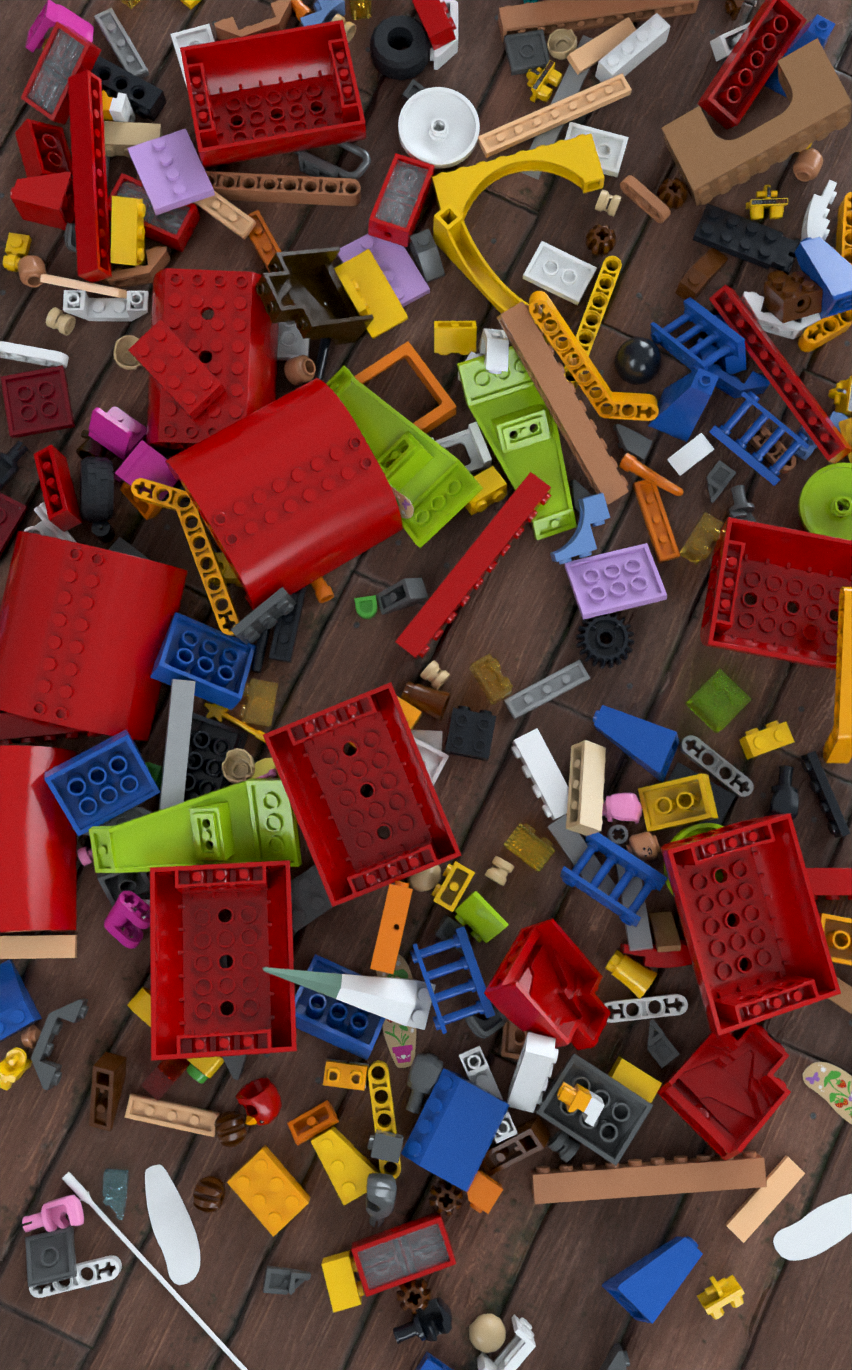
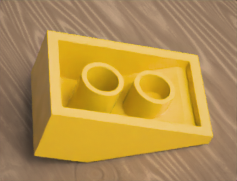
[638,773,718,832]

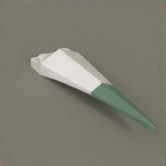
[262,967,436,1030]

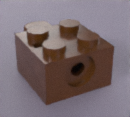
[763,271,823,323]

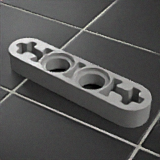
[680,735,754,797]

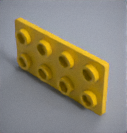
[334,249,408,339]

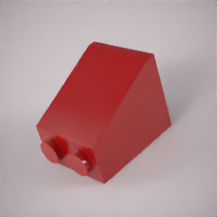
[10,172,75,230]

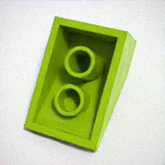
[454,891,509,943]

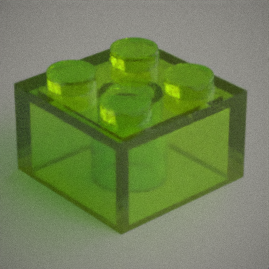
[685,669,752,733]

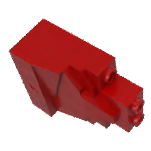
[484,919,611,1050]
[657,1023,791,1161]

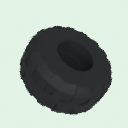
[370,15,430,80]
[80,457,114,522]

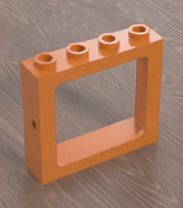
[354,341,457,434]
[370,880,413,974]

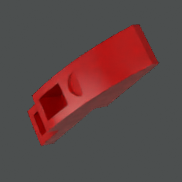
[620,940,692,968]

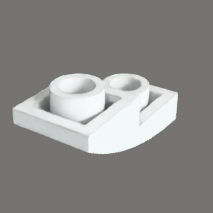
[667,433,714,476]

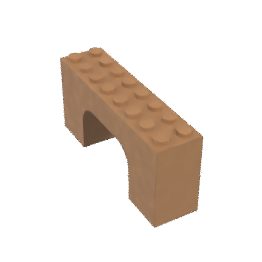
[662,38,852,206]

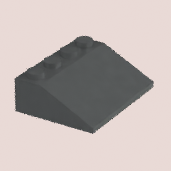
[535,1053,653,1166]

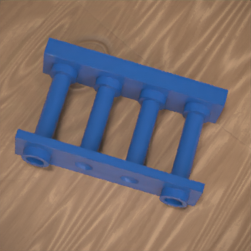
[650,297,746,372]
[709,391,810,486]
[560,832,668,927]
[410,926,495,1034]

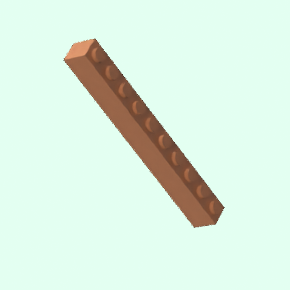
[498,0,699,42]
[497,301,629,505]
[531,1150,767,1204]

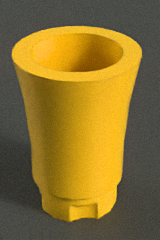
[605,950,657,999]

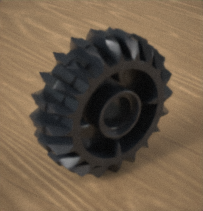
[575,613,635,669]

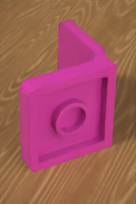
[25,0,94,53]
[88,406,147,460]
[113,440,178,501]

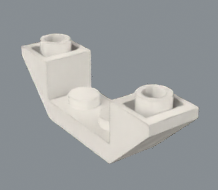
[430,0,458,70]
[63,290,149,321]
[741,291,821,339]
[479,328,509,374]
[459,1045,518,1143]

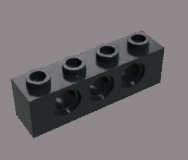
[91,56,167,121]

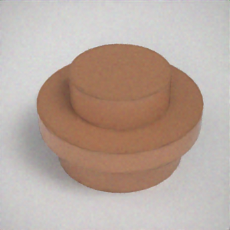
[21,1025,41,1049]

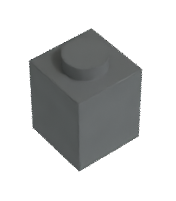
[367,1129,404,1163]

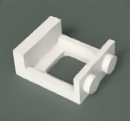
[432,422,492,473]
[477,1314,536,1370]

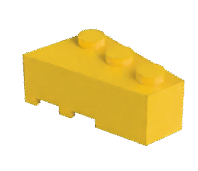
[111,196,146,266]
[311,1126,381,1205]

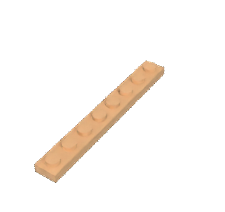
[477,73,632,158]

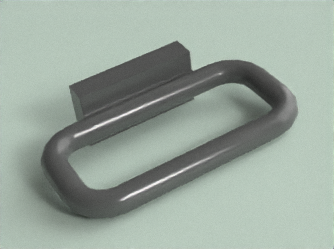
[294,142,371,180]

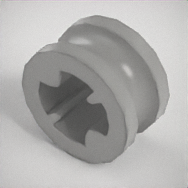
[607,824,628,845]

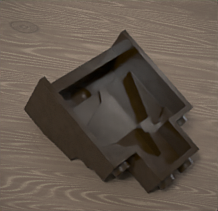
[255,247,374,345]

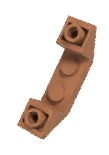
[214,0,292,41]
[100,246,170,288]

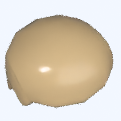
[547,28,577,60]
[113,335,142,370]
[222,748,256,784]
[406,865,441,892]
[469,1313,506,1353]

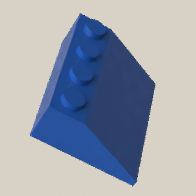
[150,612,256,710]
[44,729,160,837]
[295,954,386,1060]
[0,959,42,1043]
[401,1068,510,1192]

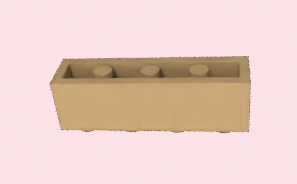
[104,121,163,158]
[566,740,606,836]

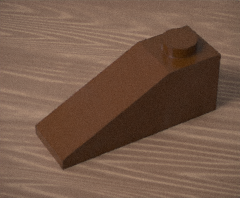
[675,248,729,300]
[89,1052,127,1131]
[481,1116,551,1176]

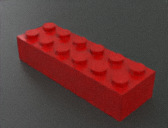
[697,0,807,129]

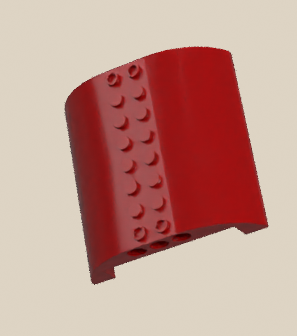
[165,378,402,610]
[0,531,188,741]
[0,745,77,933]

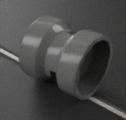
[548,1129,580,1163]

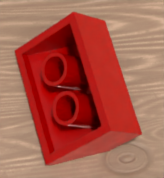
[15,119,73,178]

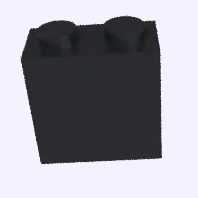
[445,706,496,761]

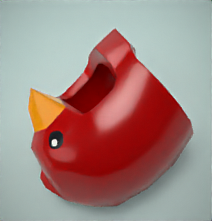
[235,1078,282,1126]

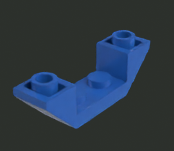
[696,338,770,398]

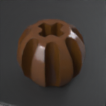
[657,178,688,210]
[586,224,616,256]
[214,1111,247,1147]
[193,1176,226,1213]
[428,1180,463,1216]
[396,1278,431,1314]

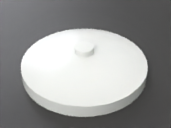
[398,87,480,169]

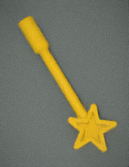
[204,703,266,743]

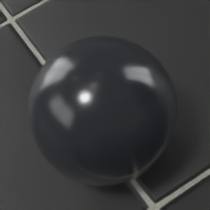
[614,337,662,385]

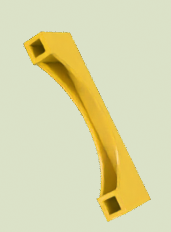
[432,133,604,223]
[433,203,559,348]

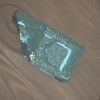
[103,1169,129,1220]

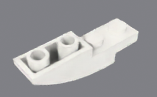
[801,180,837,241]

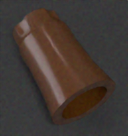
[401,681,451,721]

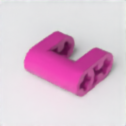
[104,891,150,949]

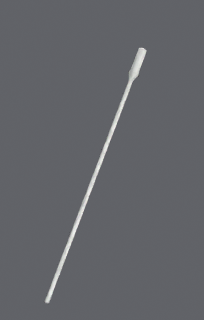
[62,1172,248,1370]

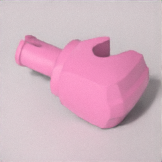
[602,793,642,824]
[22,1195,84,1232]

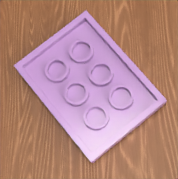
[127,128,215,215]
[337,234,430,307]
[565,543,667,620]

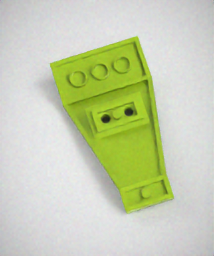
[457,346,577,540]
[326,366,483,548]
[89,778,302,873]

